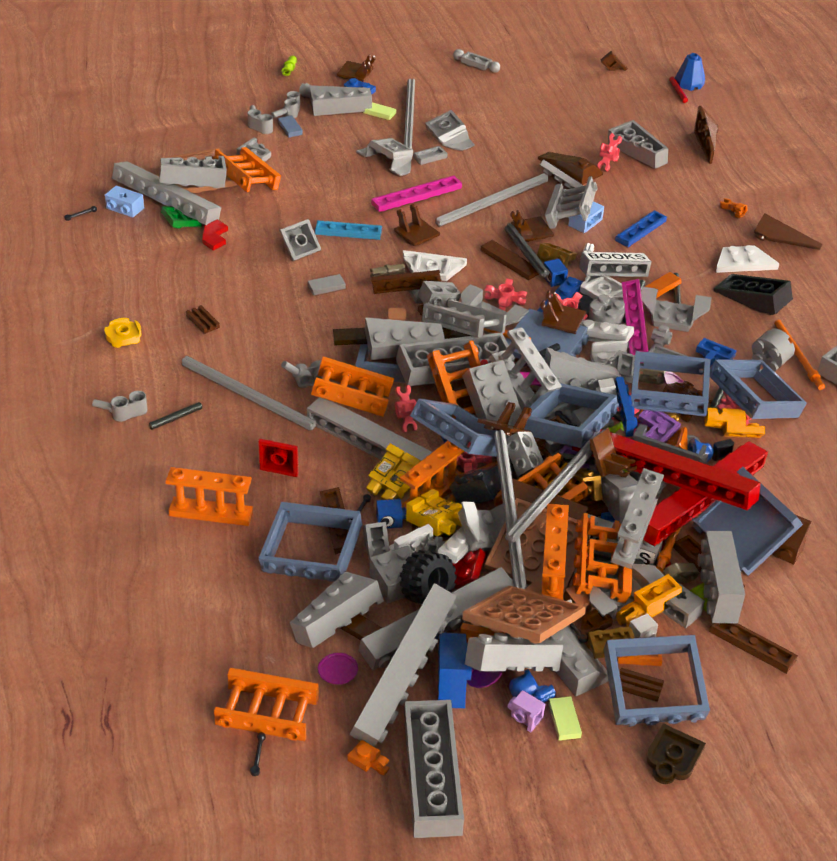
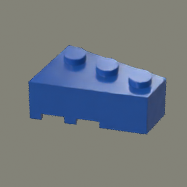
[438,633,472,709]

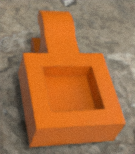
[347,740,390,775]

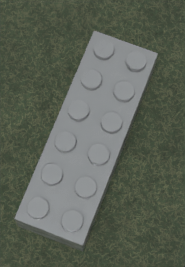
[396,333,515,386]
[404,700,464,838]

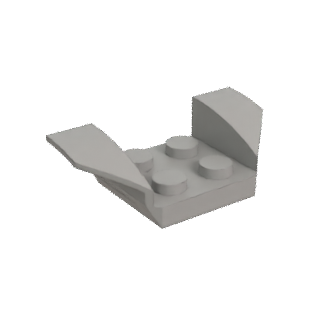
[425,110,475,151]
[356,138,413,176]
[461,284,529,334]
[641,287,711,332]
[458,502,505,551]
[589,564,664,619]

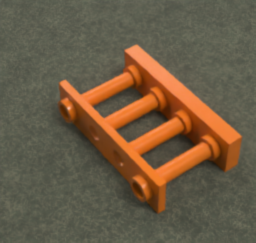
[213,147,281,192]
[427,340,481,419]
[311,356,394,417]
[400,441,468,508]
[494,453,588,507]
[166,467,253,526]
[541,504,569,600]
[214,668,319,741]

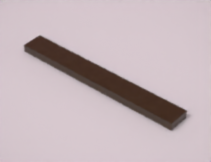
[333,327,471,346]

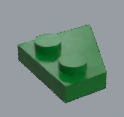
[161,206,202,228]

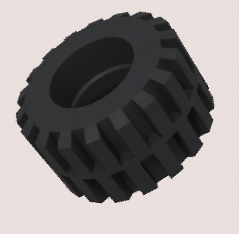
[399,550,457,604]

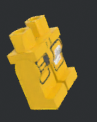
[366,443,421,500]
[406,489,462,537]

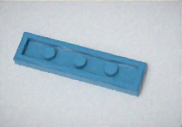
[315,220,382,240]

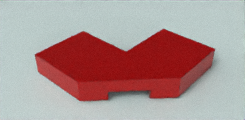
[202,219,228,251]

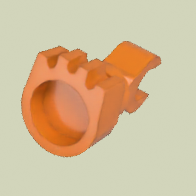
[720,198,747,218]

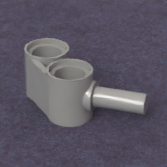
[271,91,300,118]
[248,105,273,134]
[281,360,322,388]
[92,391,148,422]

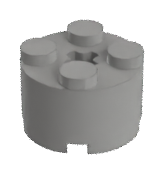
[588,294,625,325]
[752,328,795,371]

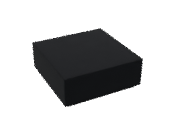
[712,439,734,461]

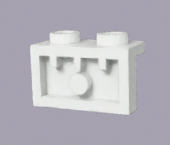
[590,340,628,365]
[389,524,433,552]

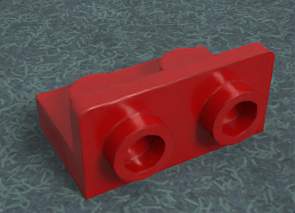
[452,548,486,590]

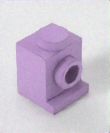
[508,690,545,732]

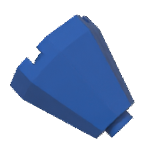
[675,53,705,91]

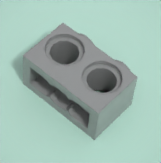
[418,281,461,308]
[506,432,543,477]

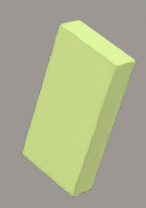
[363,102,396,120]
[548,696,582,740]

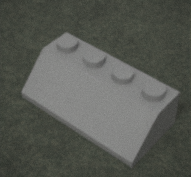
[547,625,609,697]

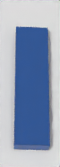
[615,210,667,247]

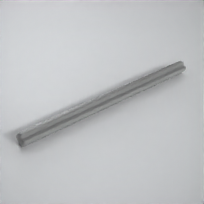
[404,79,415,149]
[435,173,548,227]
[182,356,316,430]
[494,430,527,589]
[505,431,600,543]

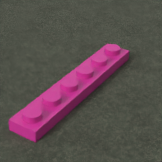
[371,176,462,212]
[622,279,649,363]

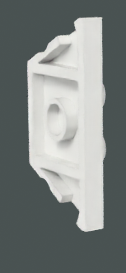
[716,245,779,273]
[403,250,467,281]
[580,276,624,302]

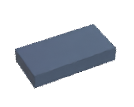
[278,115,303,137]

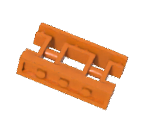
[573,513,632,604]

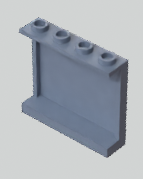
[506,308,589,360]
[692,467,803,576]

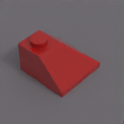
[258,439,298,477]

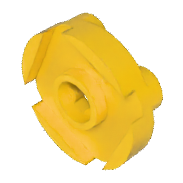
[104,318,141,348]

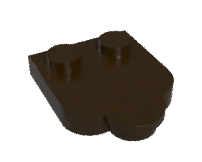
[647,723,706,784]

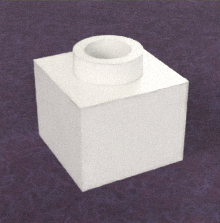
[595,378,618,403]
[629,613,658,638]

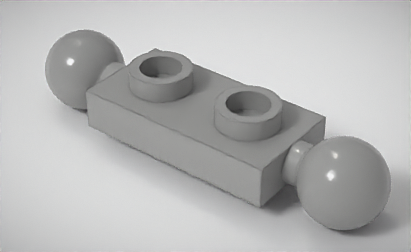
[453,49,500,73]

